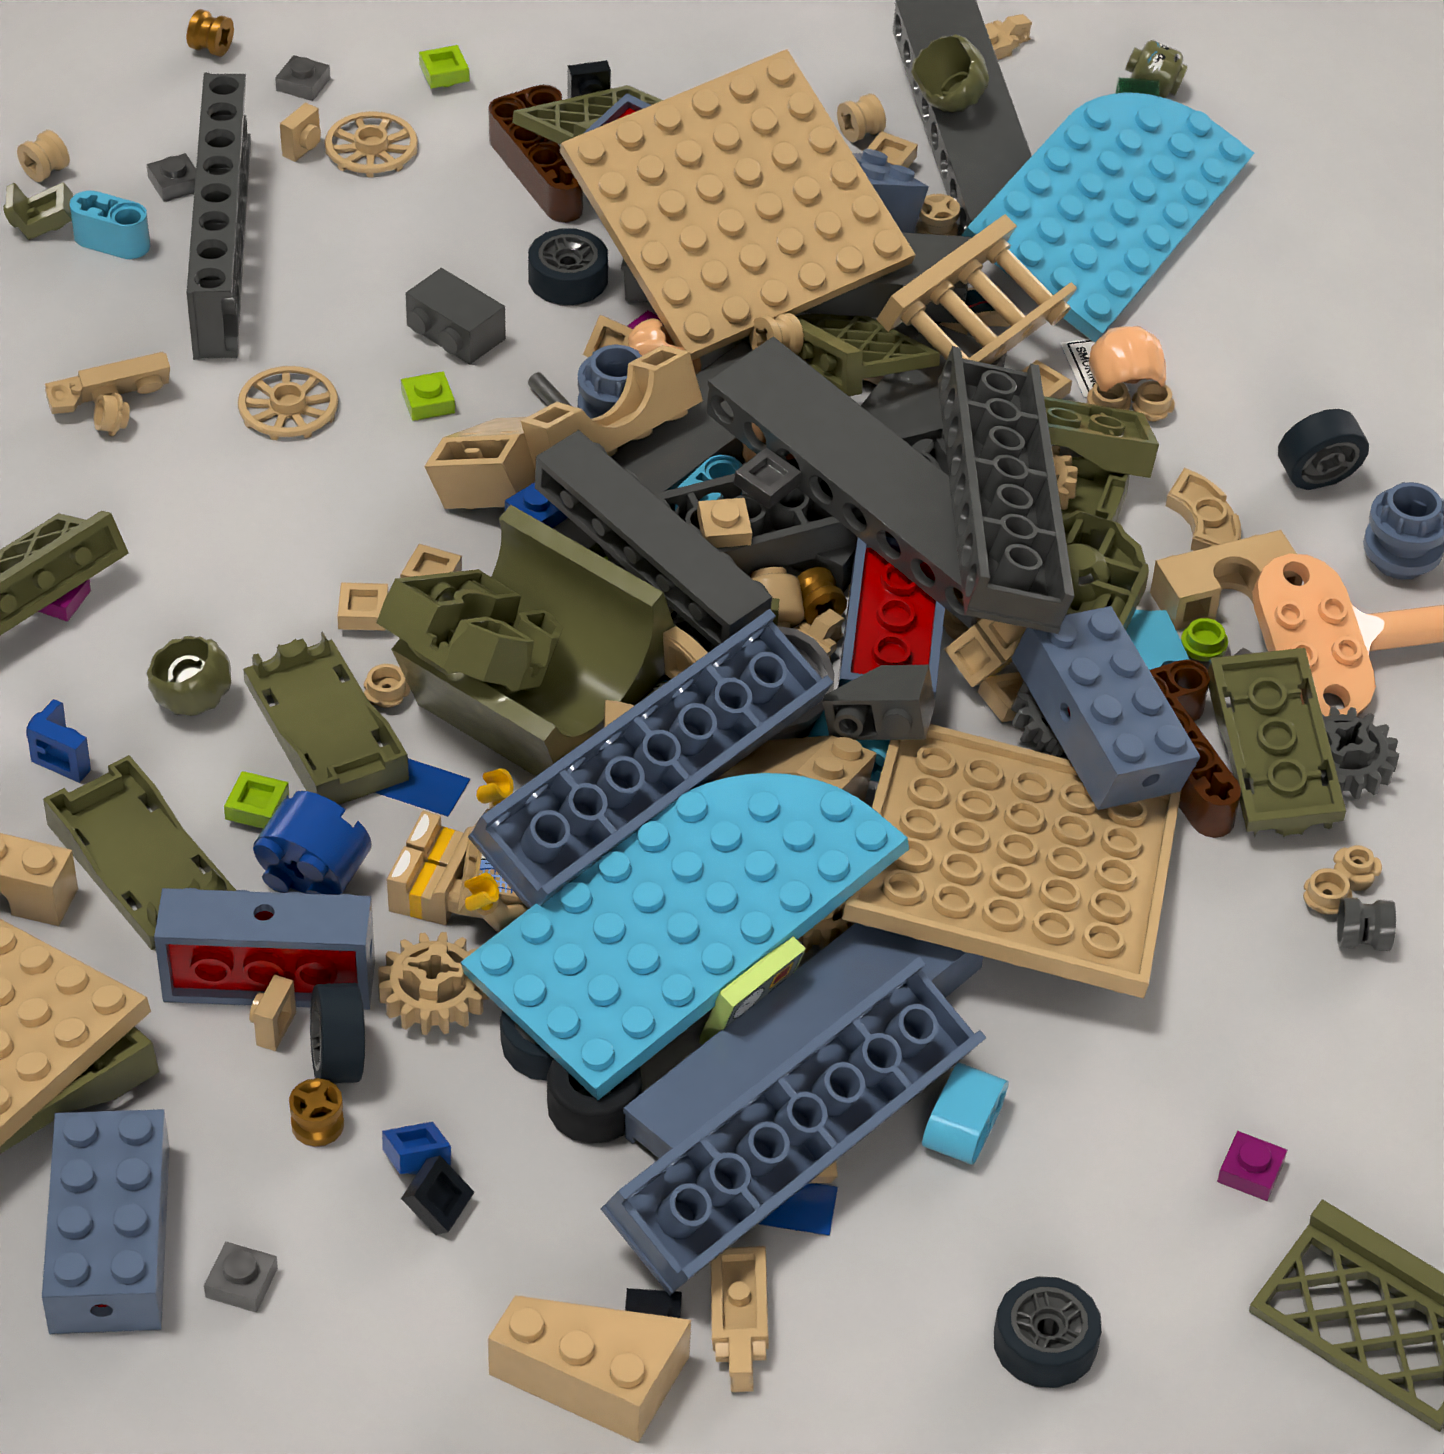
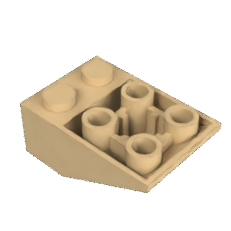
[424,417,535,509]

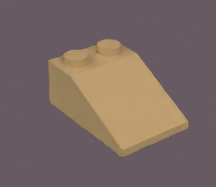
[714,735,877,802]

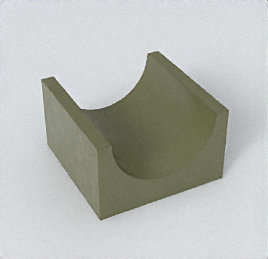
[391,505,675,776]

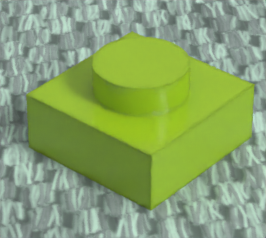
[419,45,470,89]
[401,371,455,421]
[224,771,289,829]

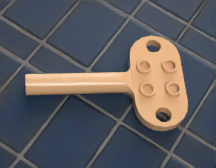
[1252,553,1444,717]

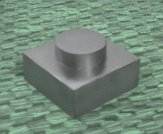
[275,55,330,101]
[147,153,196,201]
[734,447,801,509]
[204,1241,278,1313]

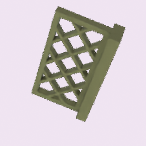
[512,85,663,145]
[795,313,940,396]
[0,510,129,635]
[1249,1199,1444,1432]

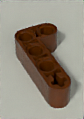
[488,85,583,223]
[1149,660,1241,838]

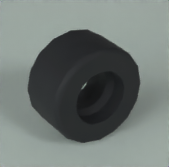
[547,1059,642,1144]

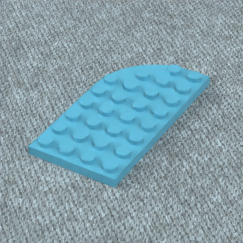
[962,93,1254,343]
[461,773,909,1100]

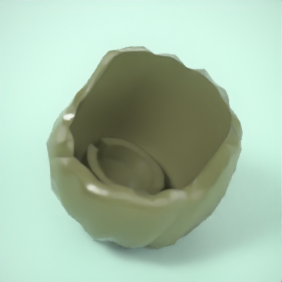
[911,35,989,113]
[146,636,231,716]

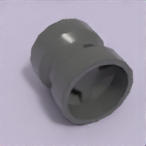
[1337,897,1396,951]

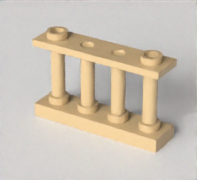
[876,214,1077,364]

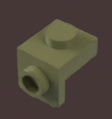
[3,182,73,240]

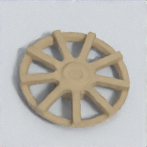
[325,112,418,177]
[238,366,338,440]

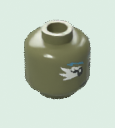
[1125,40,1188,98]

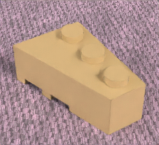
[488,1295,691,1443]

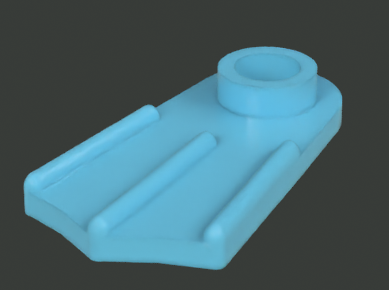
[1126,610,1190,670]

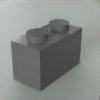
[405,267,506,365]

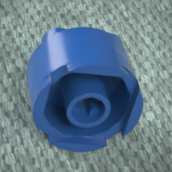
[253,791,372,895]

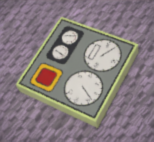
[699,936,806,1045]

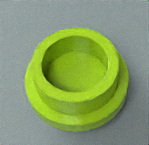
[1181,618,1228,661]

